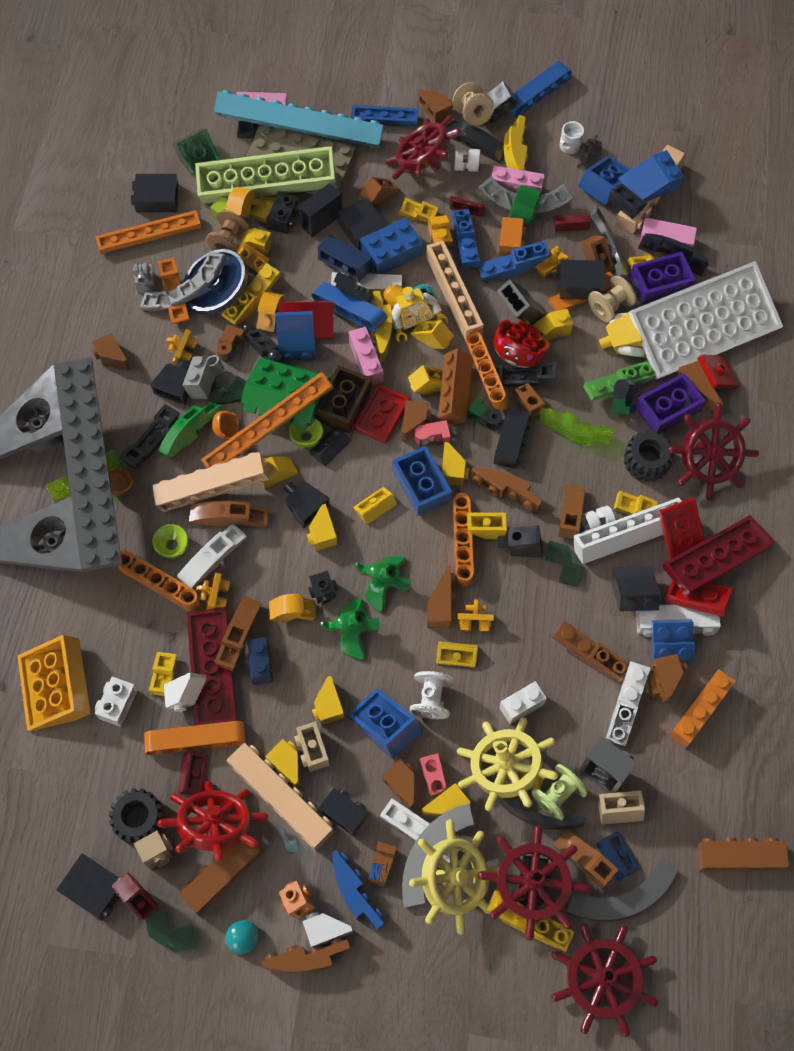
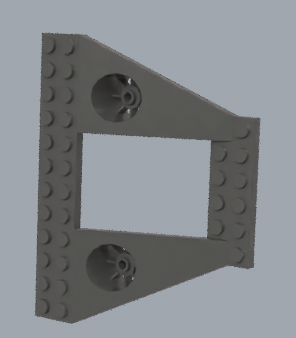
[0,357,122,572]

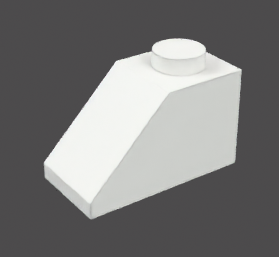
[164,673,206,712]
[303,912,353,948]

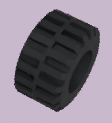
[624,430,674,482]
[109,788,166,846]

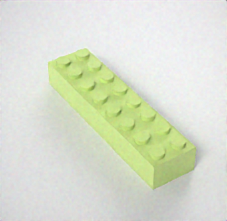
[195,146,337,204]

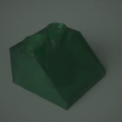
[172,129,221,175]

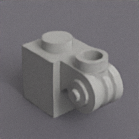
[132,263,156,293]

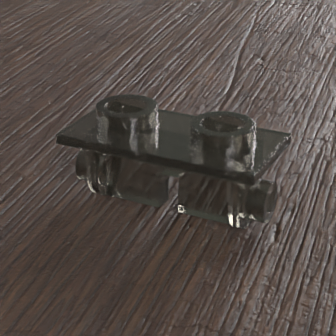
[577,134,603,169]

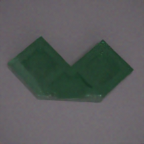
[207,376,246,405]
[544,540,582,587]
[145,909,197,953]

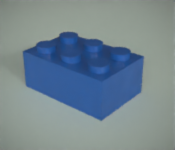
[360,218,423,274]
[392,446,452,516]

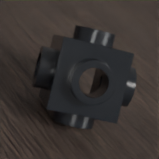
[308,570,338,604]

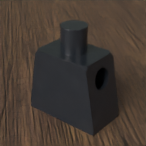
[151,359,190,405]
[284,482,330,529]
[498,525,542,557]

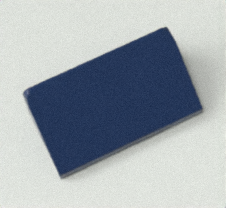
[596,831,640,881]

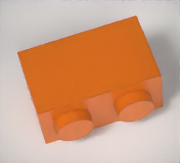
[498,217,526,256]

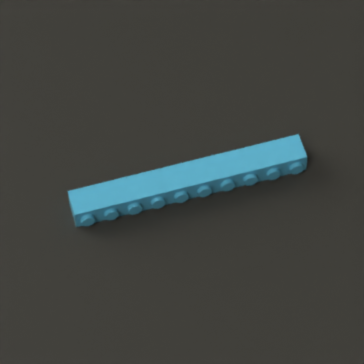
[214,90,383,149]

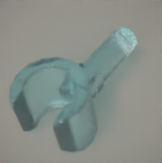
[277,826,299,853]

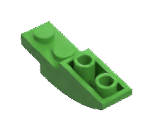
[583,361,657,401]

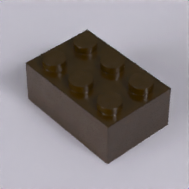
[315,365,372,433]

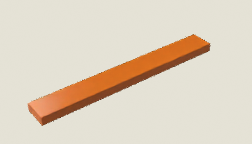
[201,372,334,468]

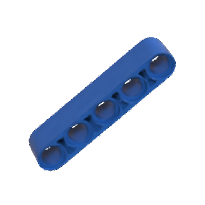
[508,61,572,118]
[311,282,387,332]

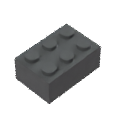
[579,737,637,793]

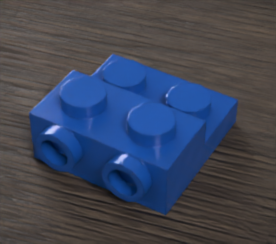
[651,619,695,666]

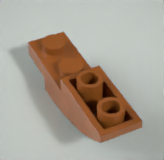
[470,468,543,514]
[189,501,268,528]
[214,596,262,671]
[552,620,629,683]
[261,938,351,973]

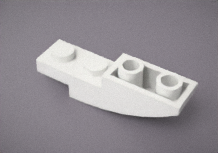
[177,524,247,589]
[606,661,650,746]

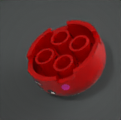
[494,319,550,368]

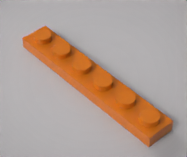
[95,210,201,254]

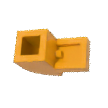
[226,187,261,218]
[428,215,452,246]
[256,291,285,332]
[269,594,316,623]

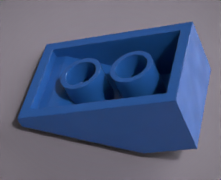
[618,150,684,202]
[578,155,631,205]
[275,311,316,362]
[348,688,422,759]

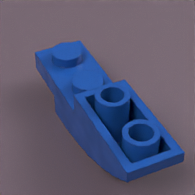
[452,209,480,268]
[478,241,550,282]
[332,850,384,931]

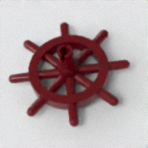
[385,115,462,180]
[668,402,759,500]
[478,825,590,940]
[551,923,658,1037]

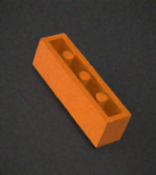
[668,669,735,749]

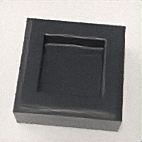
[237,121,256,139]

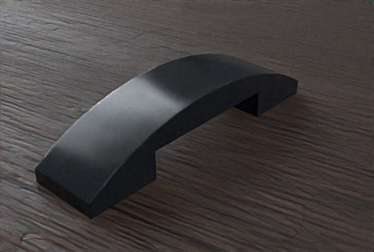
[446,121,505,163]
[638,233,710,276]
[485,362,558,387]
[119,404,180,468]
[501,797,586,830]

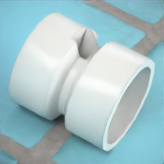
[560,121,584,154]
[455,148,480,172]
[581,505,616,531]

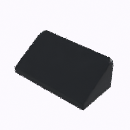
[608,184,647,219]
[308,428,350,466]

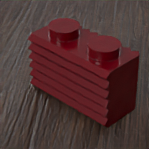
[112,872,158,920]

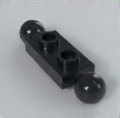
[241,322,282,362]

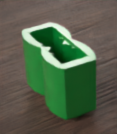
[508,184,542,225]

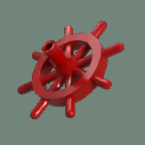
[157,780,269,862]

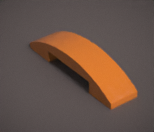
[157,257,189,324]

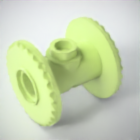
[531,764,588,821]

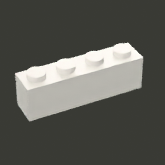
[636,605,721,637]

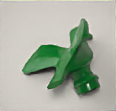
[355,556,411,613]
[320,598,379,660]

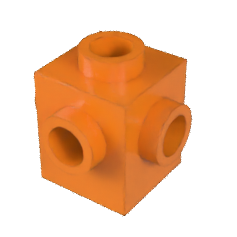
[279,881,315,920]

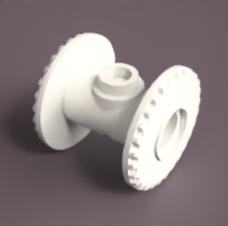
[409,671,454,720]

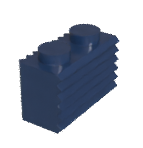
[247,637,273,685]

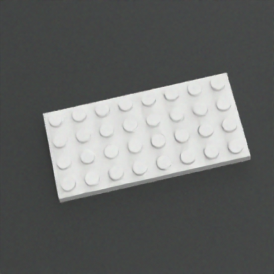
[628,261,783,379]

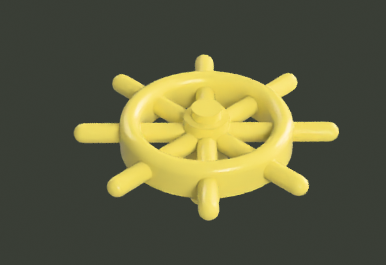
[457,717,558,811]
[409,819,499,935]

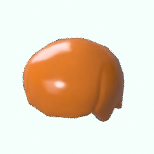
[212,411,239,439]
[109,468,133,496]

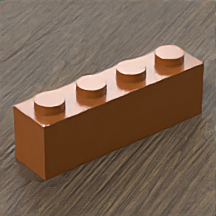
[438,348,473,427]
[696,838,789,871]
[179,842,262,916]

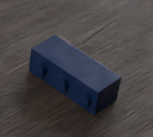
[317,235,372,282]

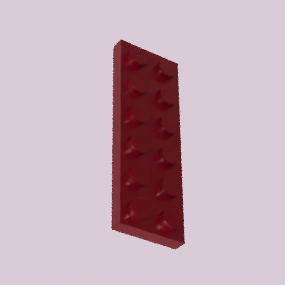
[662,515,775,596]
[186,607,237,726]

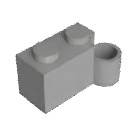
[182,355,224,399]

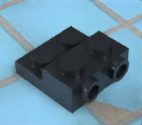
[333,272,372,302]

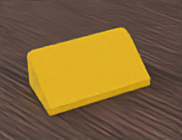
[353,487,397,525]
[436,641,478,668]

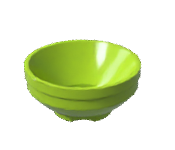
[289,418,323,448]
[152,524,188,559]

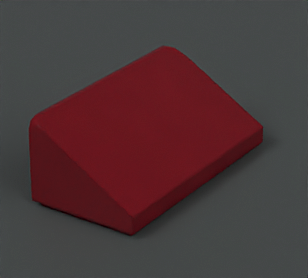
[449,196,485,217]
[553,214,591,231]
[177,750,208,795]

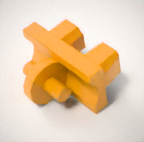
[236,241,270,273]
[535,246,569,278]
[166,329,198,365]
[196,573,230,610]
[457,599,494,631]

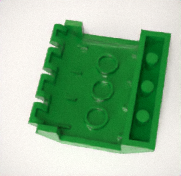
[241,357,332,429]

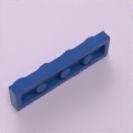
[351,105,418,126]

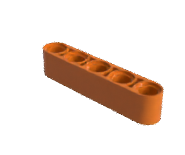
[466,331,509,411]
[453,493,474,588]
[118,550,200,611]
[144,721,246,755]

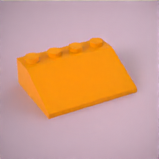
[17,635,91,732]

